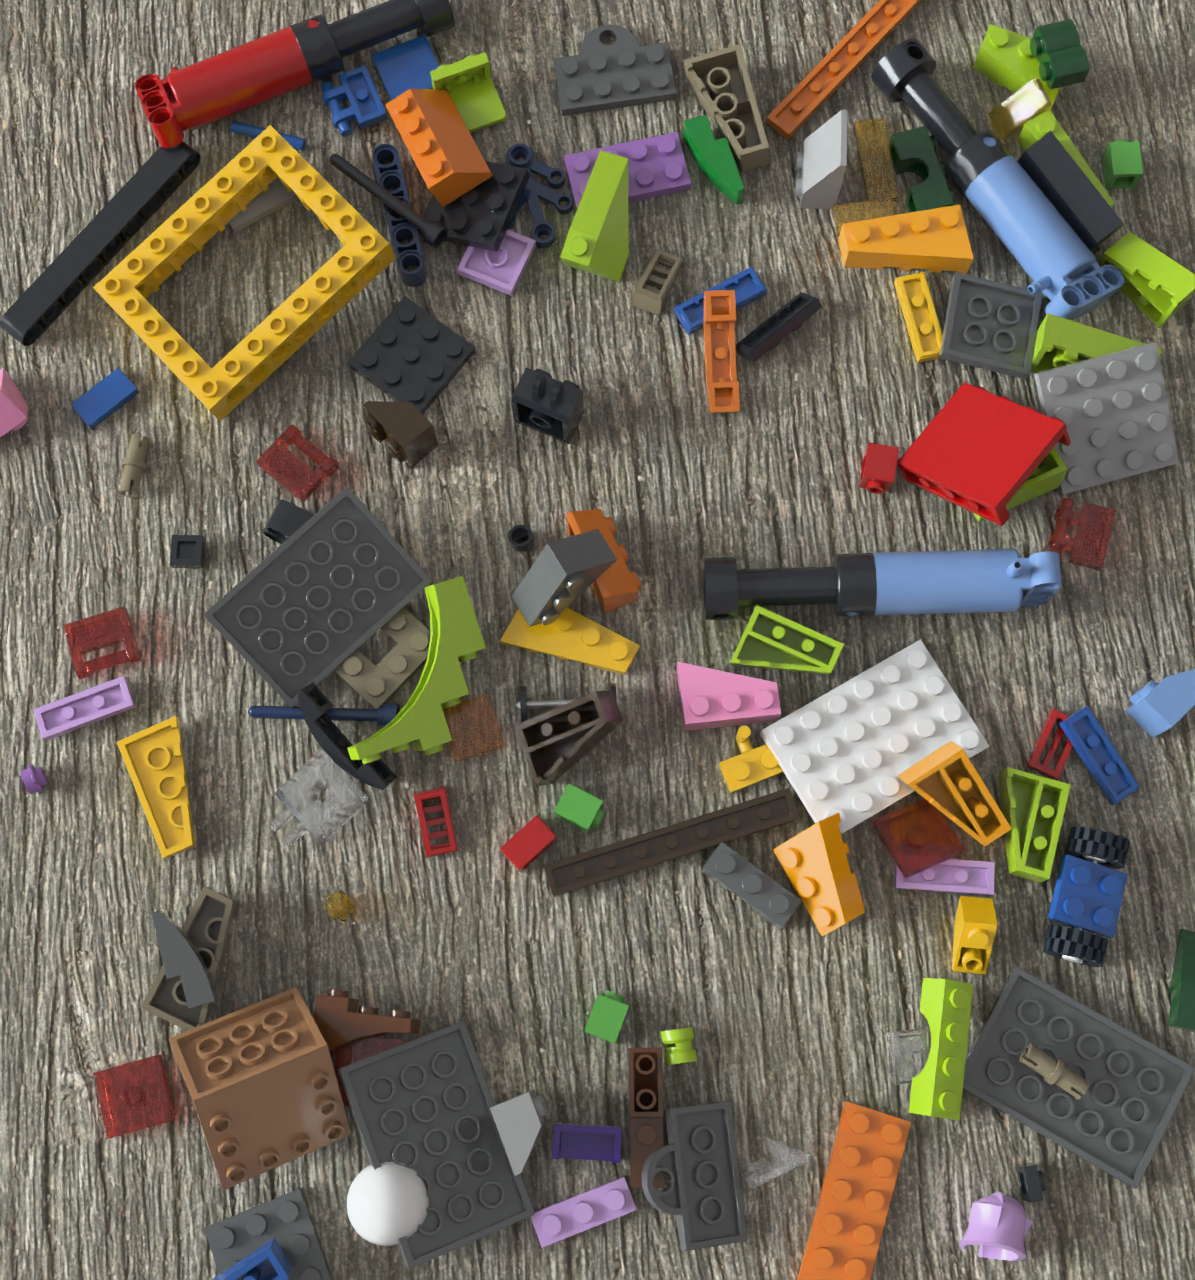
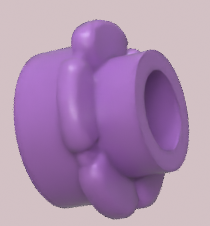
[21,764,48,795]

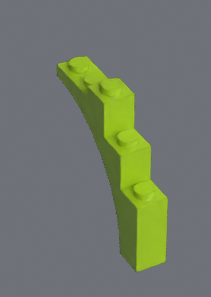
[347,576,486,764]

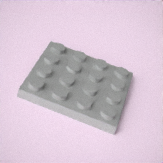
[1034,342,1179,495]

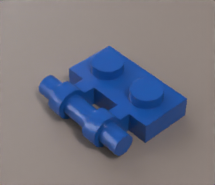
[321,65,388,137]

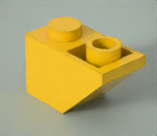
[952,896,998,975]

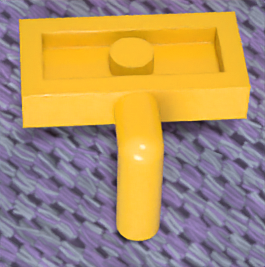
[718,726,784,794]

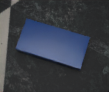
[71,367,140,430]

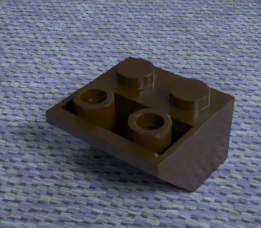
[363,401,438,469]

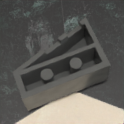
[512,529,617,627]

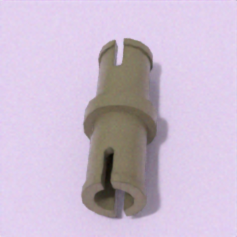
[118,434,150,498]
[1019,1043,1090,1100]

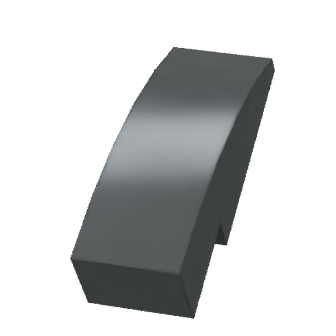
[151,911,218,1009]

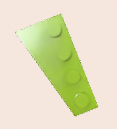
[1031,313,1161,373]

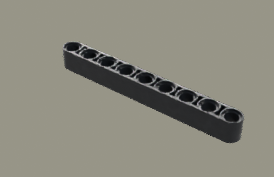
[0,141,201,346]

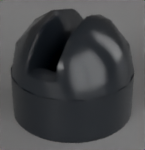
[508,525,534,552]

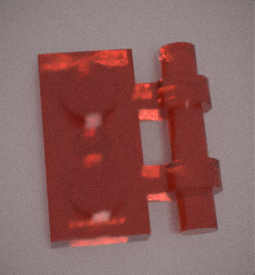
[1048,498,1116,571]

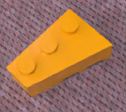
[897,741,1012,847]
[773,812,865,936]

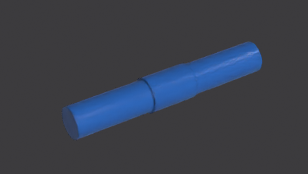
[230,120,306,151]

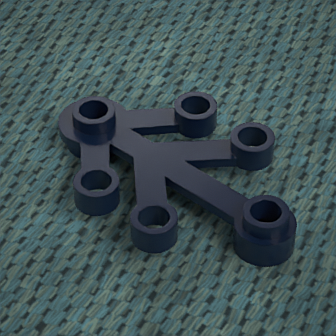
[506,143,573,248]

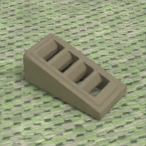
[632,249,684,315]

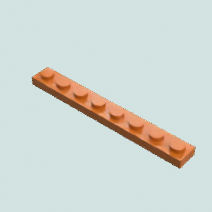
[766,0,923,140]

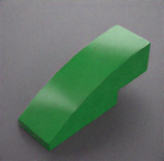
[683,115,744,204]

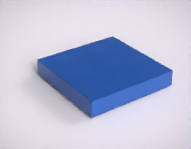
[371,35,439,101]

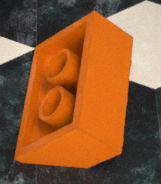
[566,509,642,614]

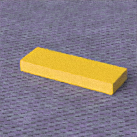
[894,272,943,363]

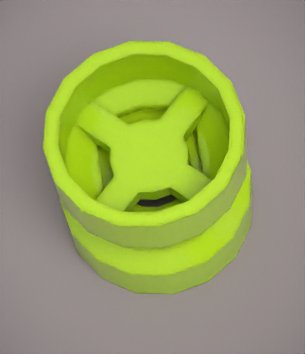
[660,1027,698,1065]

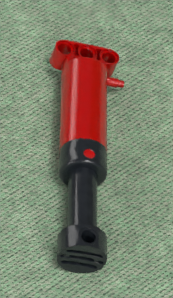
[135,0,455,148]

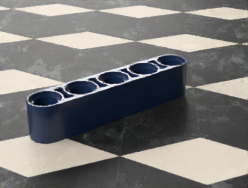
[372,144,427,287]

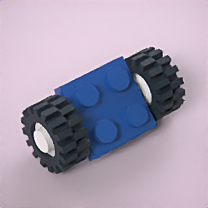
[1042,826,1130,967]

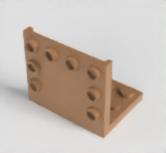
[168,987,351,1191]

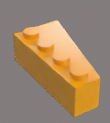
[838,204,974,274]

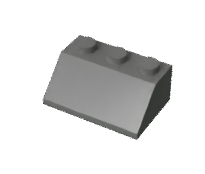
[490,1090,549,1176]

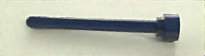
[248,703,400,726]

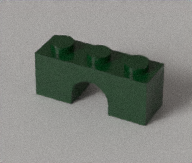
[887,126,955,212]

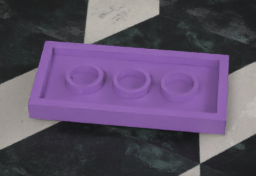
[564,132,691,211]

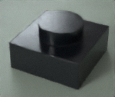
[170,535,206,568]
[1016,1163,1046,1202]

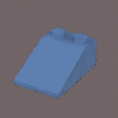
[1125,669,1195,738]

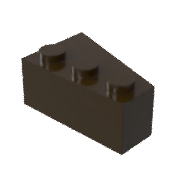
[515,690,623,786]

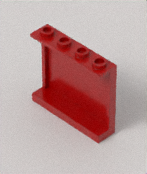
[897,382,1071,526]

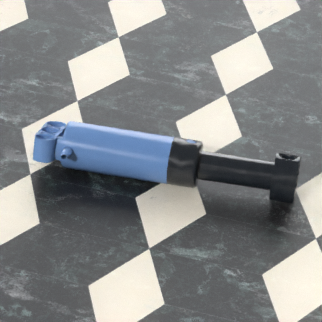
[871,38,1124,321]
[704,549,1062,620]

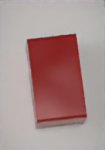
[500,815,558,873]

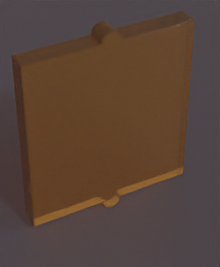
[442,694,505,762]

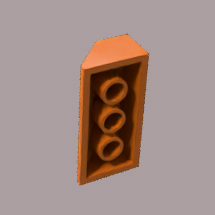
[385,89,493,207]

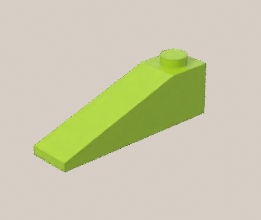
[560,150,629,282]

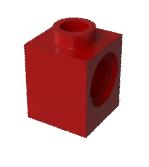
[859,443,899,494]

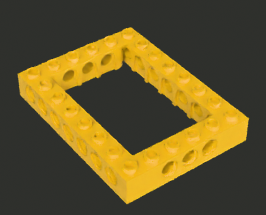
[93,125,396,421]

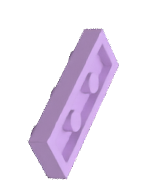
[33,676,136,741]
[894,855,995,896]
[530,1176,637,1248]

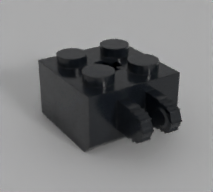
[511,367,584,444]

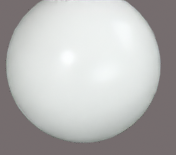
[347,1162,429,1246]

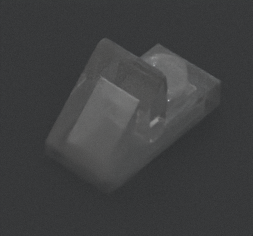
[742,1135,812,1190]

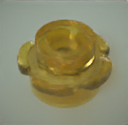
[325,890,354,922]

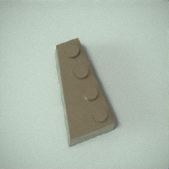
[683,44,771,172]
[140,886,237,1031]

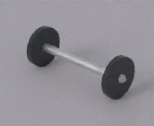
[515,683,622,723]

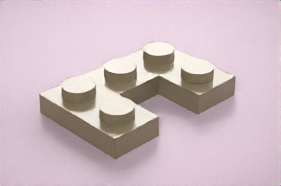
[333,607,430,709]

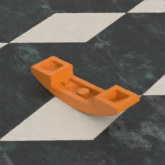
[704,290,740,413]

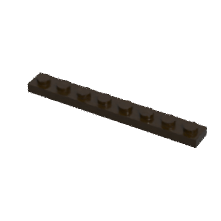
[543,788,800,898]

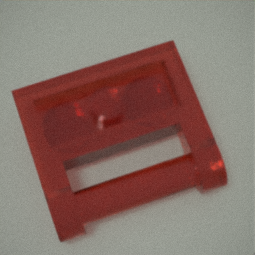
[256,425,339,503]
[63,606,141,680]

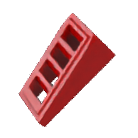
[414,786,458,857]

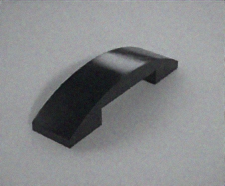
[297,682,397,790]

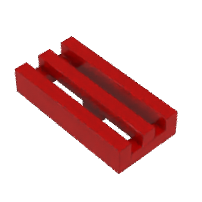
[1026,709,1073,780]

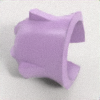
[959,1191,1033,1261]

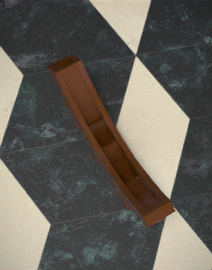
[314,989,420,1058]

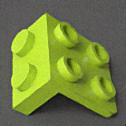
[430,52,506,133]

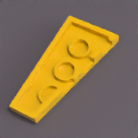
[500,607,640,675]
[117,716,196,859]

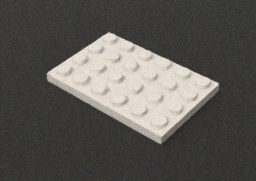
[760,639,990,835]

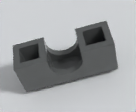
[700,842,802,930]

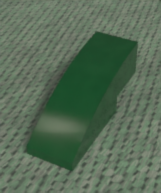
[1167,929,1195,1033]

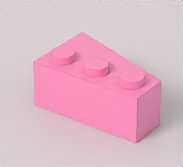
[676,662,781,731]

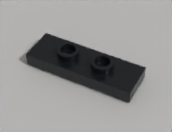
[736,292,822,362]

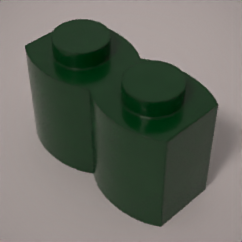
[1030,19,1090,90]

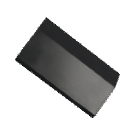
[1018,131,1124,255]

